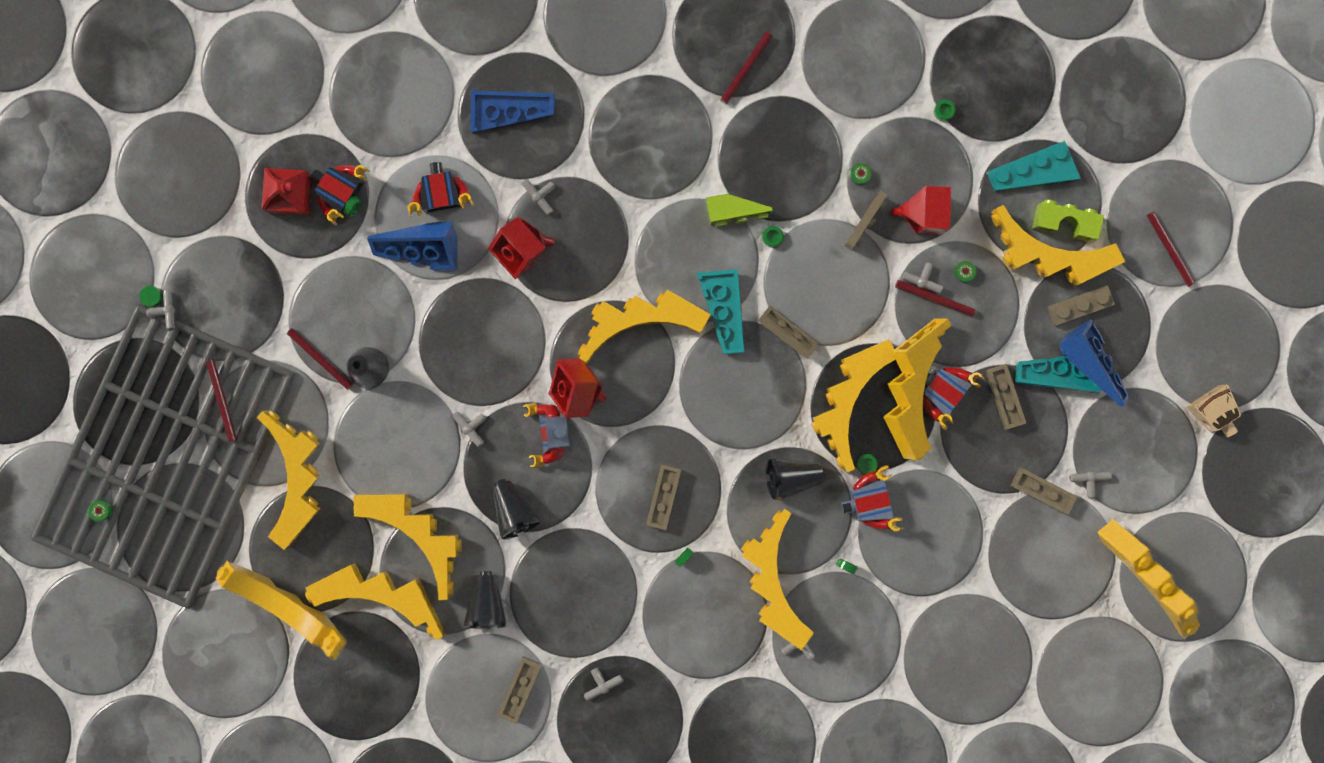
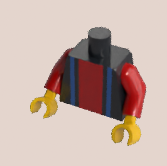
[407,162,474,216]
[310,165,370,225]

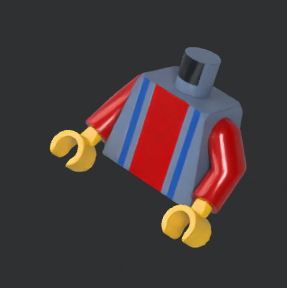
[923,367,984,430]
[523,403,569,467]
[841,466,903,531]

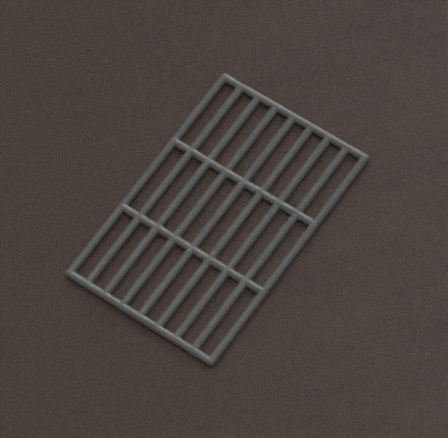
[31,304,295,609]

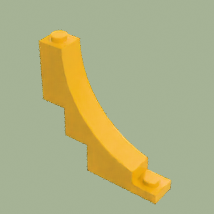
[884,318,952,461]
[216,561,347,660]
[305,563,446,641]

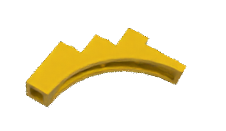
[991,205,1125,286]
[577,290,711,364]
[811,339,896,472]
[257,410,321,550]
[354,494,462,600]
[741,508,814,650]
[1097,519,1200,639]

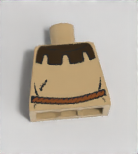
[1186,384,1241,437]

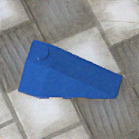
[367,222,458,271]
[1059,319,1129,407]

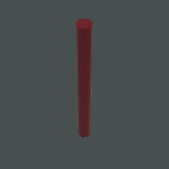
[720,32,773,105]
[1146,211,1195,287]
[895,280,976,317]
[287,328,353,390]
[206,360,237,442]

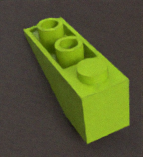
[706,194,773,227]

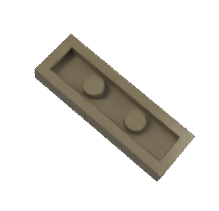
[844,190,887,250]
[1047,285,1115,326]
[758,306,819,359]
[985,364,1026,430]
[646,464,682,530]
[1010,467,1078,515]
[497,656,542,724]

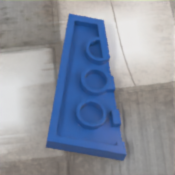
[471,90,555,133]

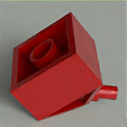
[261,168,312,216]
[890,186,951,235]
[488,217,555,280]
[549,358,606,419]

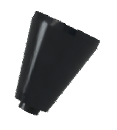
[347,347,389,389]
[766,458,826,500]
[492,479,540,540]
[464,571,506,629]

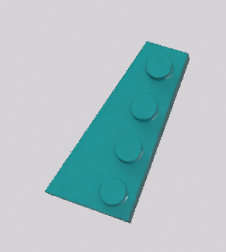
[987,141,1081,192]
[697,269,745,354]
[1015,356,1101,394]

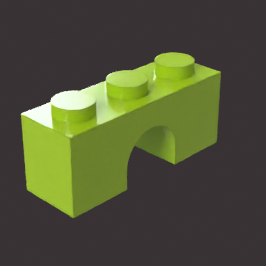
[1032,200,1104,242]

